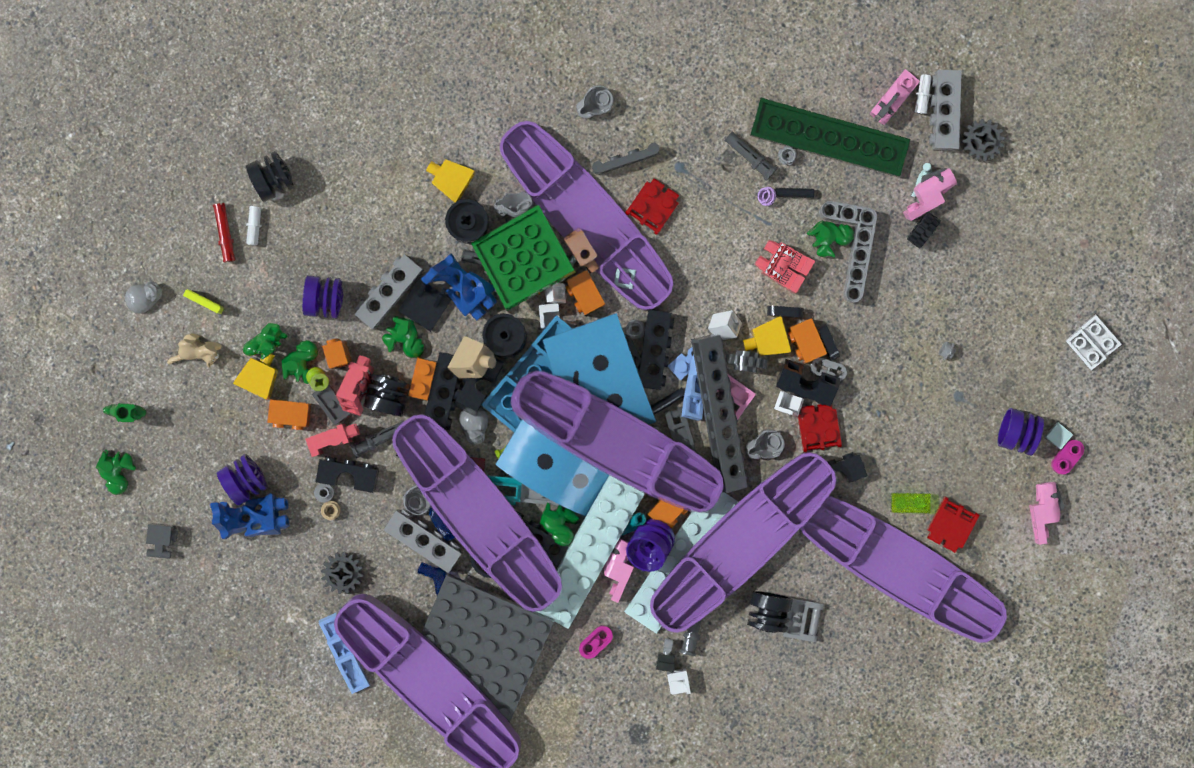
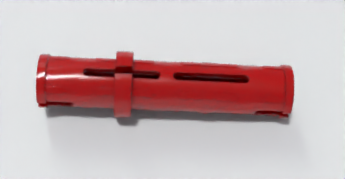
[213,203,236,263]

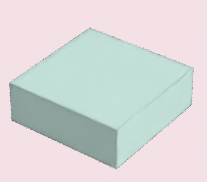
[614,268,636,289]
[1045,422,1073,450]

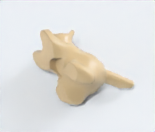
[167,333,222,368]

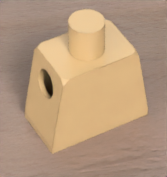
[447,336,496,378]

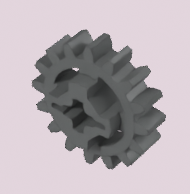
[961,119,1005,162]
[726,350,768,373]
[321,552,364,594]

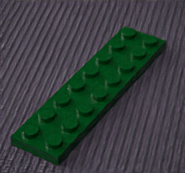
[750,98,911,177]

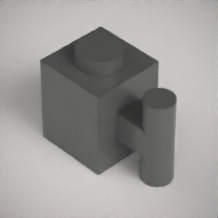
[146,523,178,559]

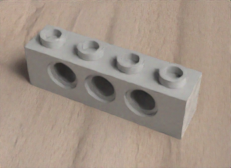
[929,70,961,151]
[355,254,424,330]
[384,509,462,573]

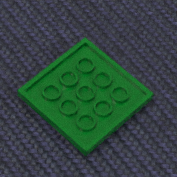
[471,205,575,311]

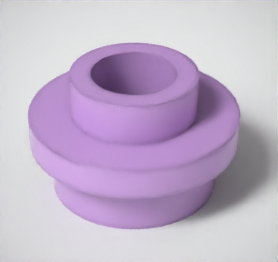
[757,187,776,206]

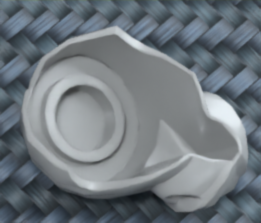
[576,85,614,119]
[494,191,533,218]
[125,281,162,314]
[459,407,488,445]
[746,429,785,459]
[403,485,431,515]

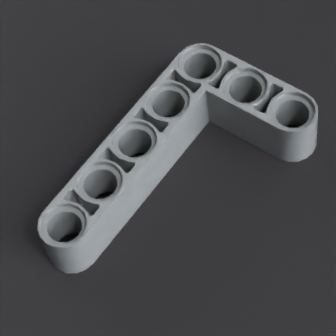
[819,201,877,303]

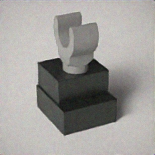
[655,638,675,672]

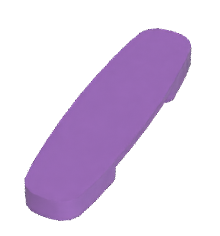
[500,121,673,310]
[511,371,724,512]
[392,415,562,611]
[650,452,836,632]
[800,496,1007,643]
[334,594,521,768]

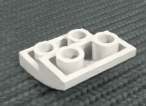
[1066,314,1122,370]

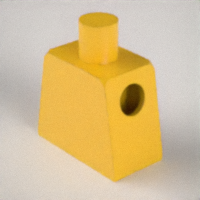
[426,159,476,203]
[743,316,791,356]
[233,354,278,400]

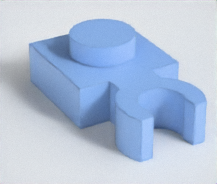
[668,347,693,380]

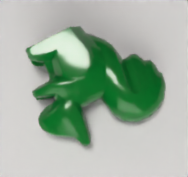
[806,220,854,258]
[382,316,424,358]
[242,323,288,360]
[282,340,318,384]
[103,403,147,422]
[95,449,136,495]
[539,503,579,546]

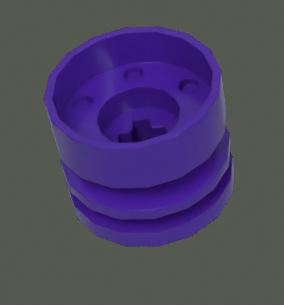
[302,275,343,319]
[997,408,1044,456]
[216,454,268,506]
[626,519,675,572]

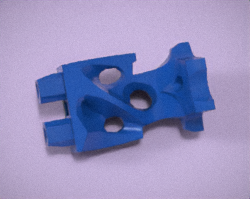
[421,253,498,320]
[210,494,290,539]

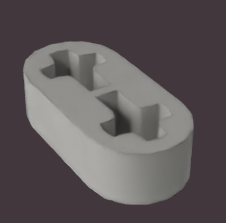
[810,358,847,381]

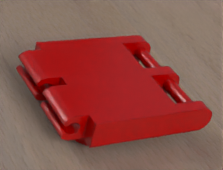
[625,178,679,235]
[797,404,842,453]
[927,496,980,553]

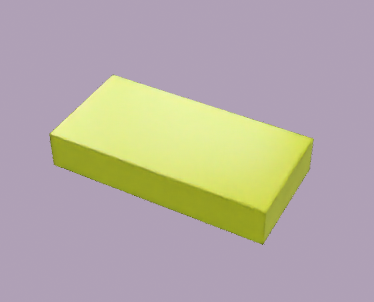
[183,289,224,314]

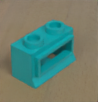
[486,474,522,505]

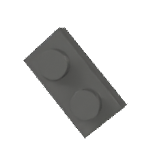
[312,384,351,425]

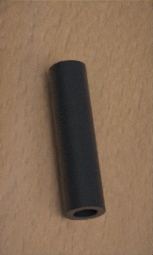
[775,188,814,198]
[651,387,685,415]

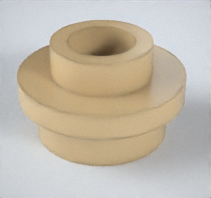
[321,501,341,520]

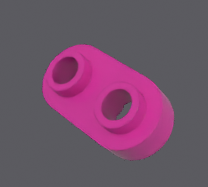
[1051,440,1084,475]
[579,625,613,659]

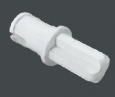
[915,74,932,114]
[246,206,262,246]

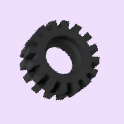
[907,211,941,249]

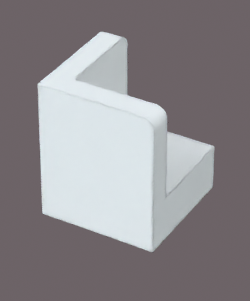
[539,304,560,329]
[708,310,742,340]
[774,391,804,417]
[667,668,691,695]

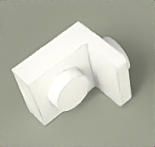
[545,283,566,304]

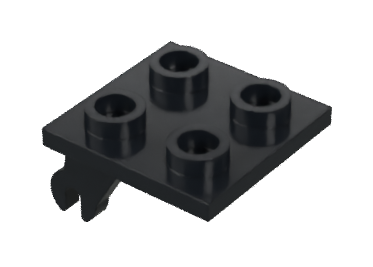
[398,279,452,332]

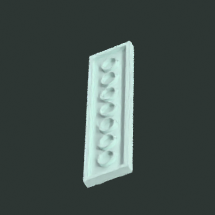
[535,475,644,629]
[624,492,738,634]

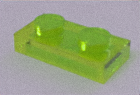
[890,493,931,513]

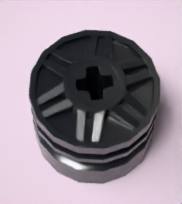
[245,151,294,202]
[363,374,411,417]
[747,591,793,633]

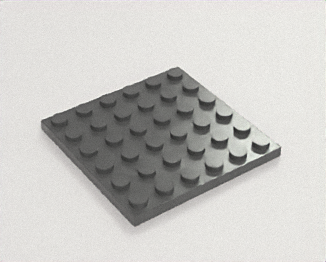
[421,573,555,723]

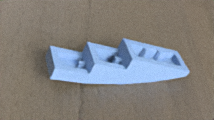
[681,352,714,421]
[319,613,370,694]

